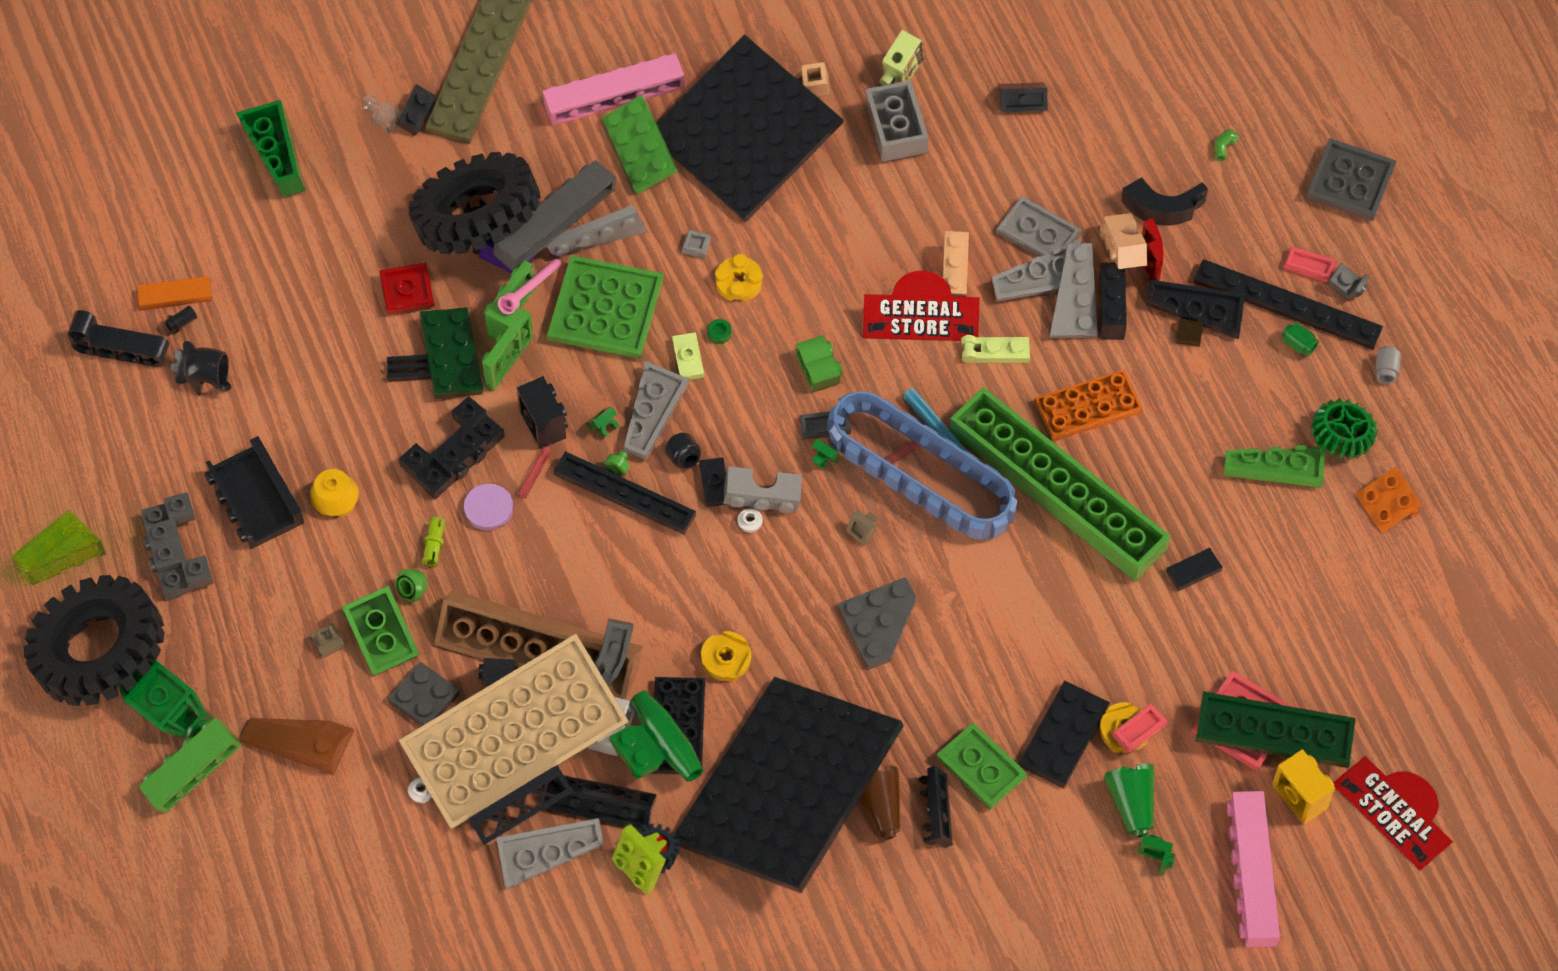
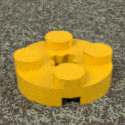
[715,254,763,302]
[701,631,751,682]
[1100,702,1149,753]

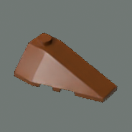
[240,718,354,775]

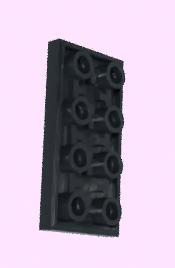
[651,677,705,775]

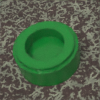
[707,319,732,344]

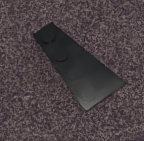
[1146,279,1245,340]

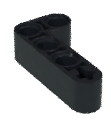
[68,310,169,367]

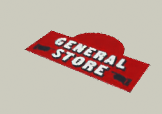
[863,270,980,341]
[1334,756,1453,871]

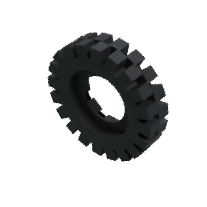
[408,152,541,254]
[23,575,165,706]

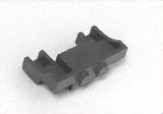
[141,492,213,601]

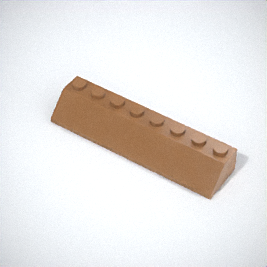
[434,590,643,700]

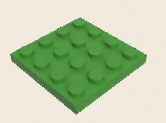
[547,255,664,359]

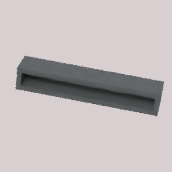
[493,160,616,271]

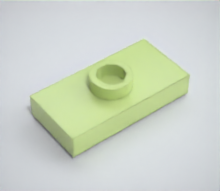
[672,332,704,380]

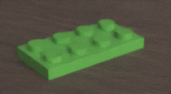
[602,95,678,194]

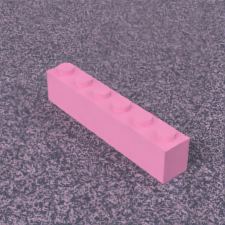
[543,53,685,126]
[1226,791,1280,948]

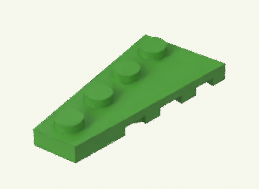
[1223,444,1325,488]

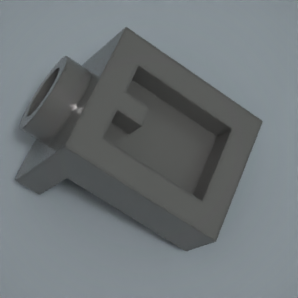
[1326,263,1370,301]

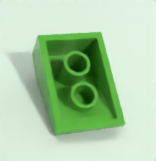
[341,586,420,676]

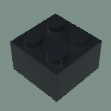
[516,376,568,449]

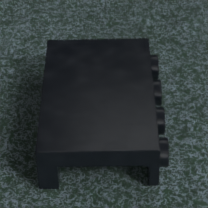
[204,436,304,549]

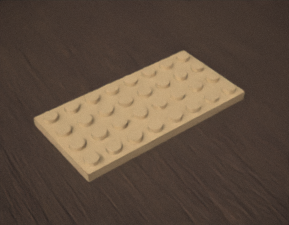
[399,634,629,829]

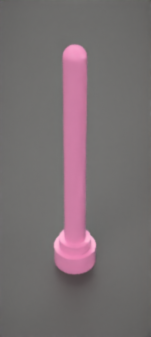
[498,259,561,314]

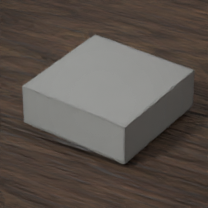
[682,230,711,259]

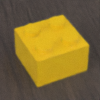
[1272,749,1335,825]

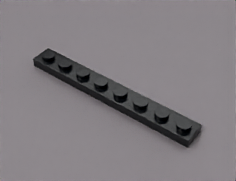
[1194,259,1383,350]

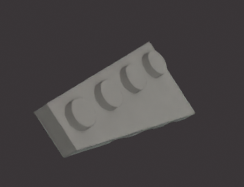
[547,205,648,257]
[991,239,1081,302]
[1049,243,1098,339]
[624,361,689,460]
[497,818,604,890]

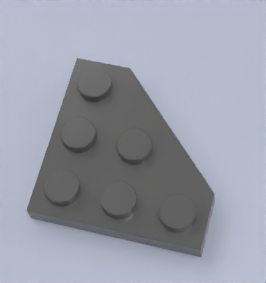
[837,577,916,670]

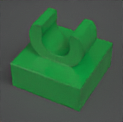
[586,406,619,437]
[812,439,841,469]

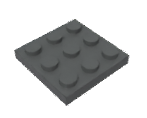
[1306,138,1396,221]

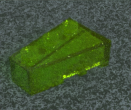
[11,510,106,586]

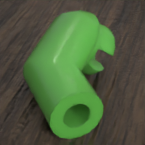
[1214,129,1239,161]

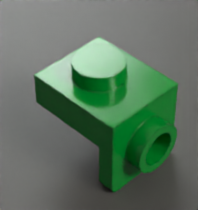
[1138,835,1176,876]

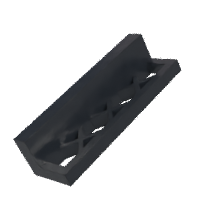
[468,765,573,845]
[547,775,657,829]

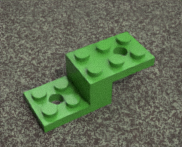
[482,260,535,391]

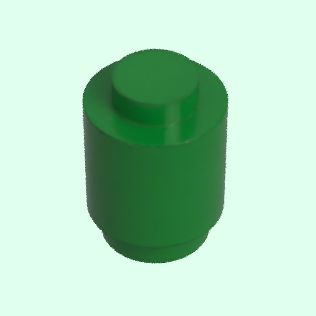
[1282,322,1319,356]

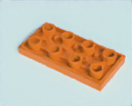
[1033,369,1143,442]

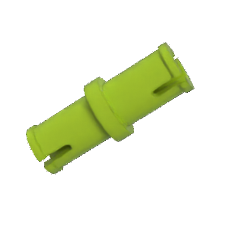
[422,517,446,568]

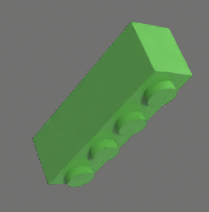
[138,718,243,814]

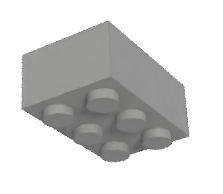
[865,80,928,162]

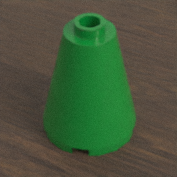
[1104,764,1155,837]

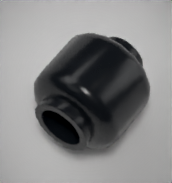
[665,432,701,469]

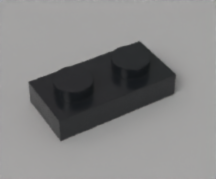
[395,84,436,135]

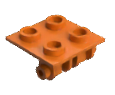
[1355,466,1423,533]

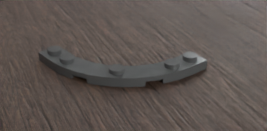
[594,618,634,687]

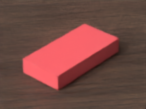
[1284,246,1337,283]
[1112,703,1168,754]

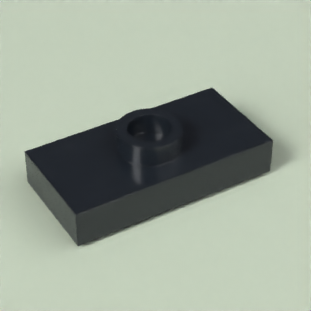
[699,457,729,507]

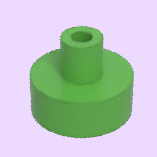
[604,451,630,477]

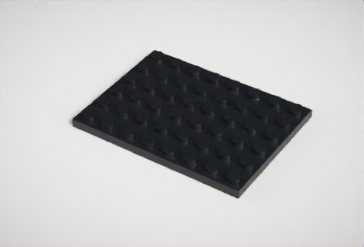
[675,676,904,894]

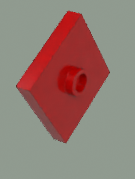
[379,262,435,315]

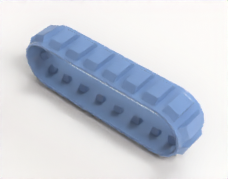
[827,391,1018,540]

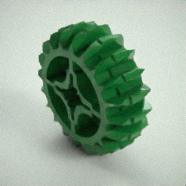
[1311,398,1378,460]

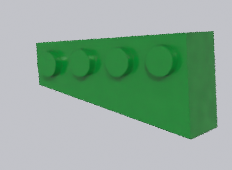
[236,100,306,197]

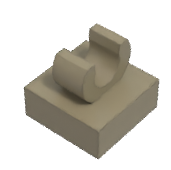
[846,510,878,546]
[310,623,345,659]

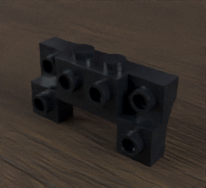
[399,396,505,500]

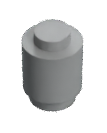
[1375,346,1401,384]

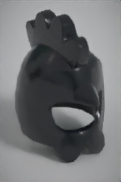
[171,341,232,396]

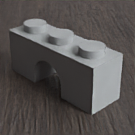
[723,466,802,513]

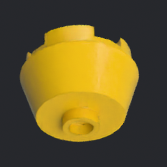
[309,469,359,518]

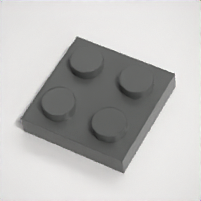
[388,662,460,726]

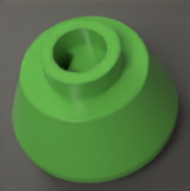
[395,569,428,602]

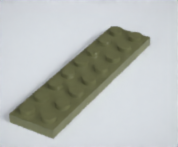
[426,0,532,144]

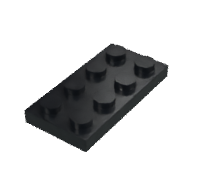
[1019,680,1110,789]

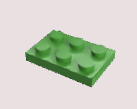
[936,723,1027,810]

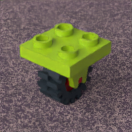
[612,823,680,894]

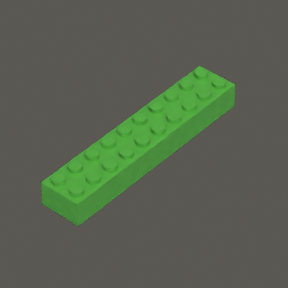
[949,387,1171,582]

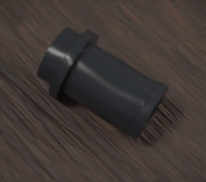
[165,305,197,333]

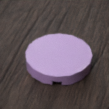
[464,484,513,531]

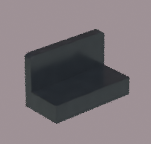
[999,82,1048,112]

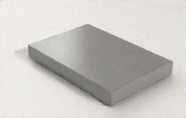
[996,196,1082,257]

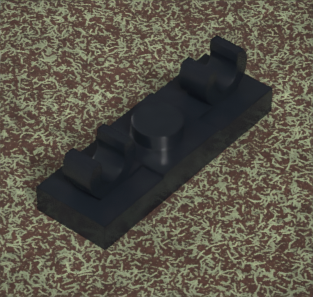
[918,766,953,848]

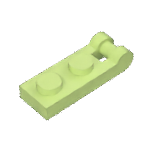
[961,335,1030,363]

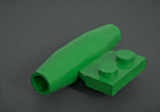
[609,690,703,782]

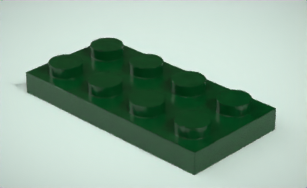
[419,307,483,399]

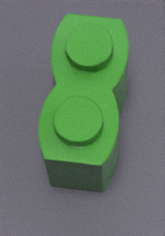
[795,335,843,392]

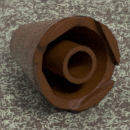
[858,766,900,841]

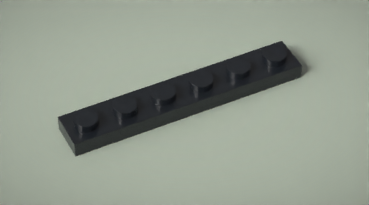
[553,451,696,535]

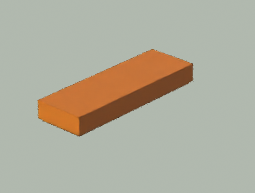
[137,276,212,310]

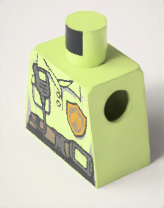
[880,30,924,86]

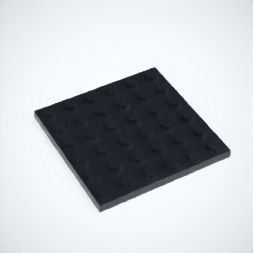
[657,34,844,222]

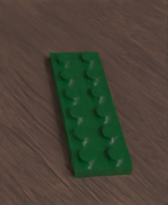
[1195,691,1356,768]

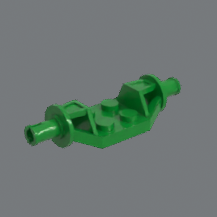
[117,660,213,740]

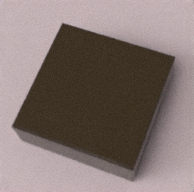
[1176,319,1203,347]

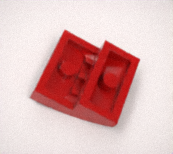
[1142,218,1164,281]

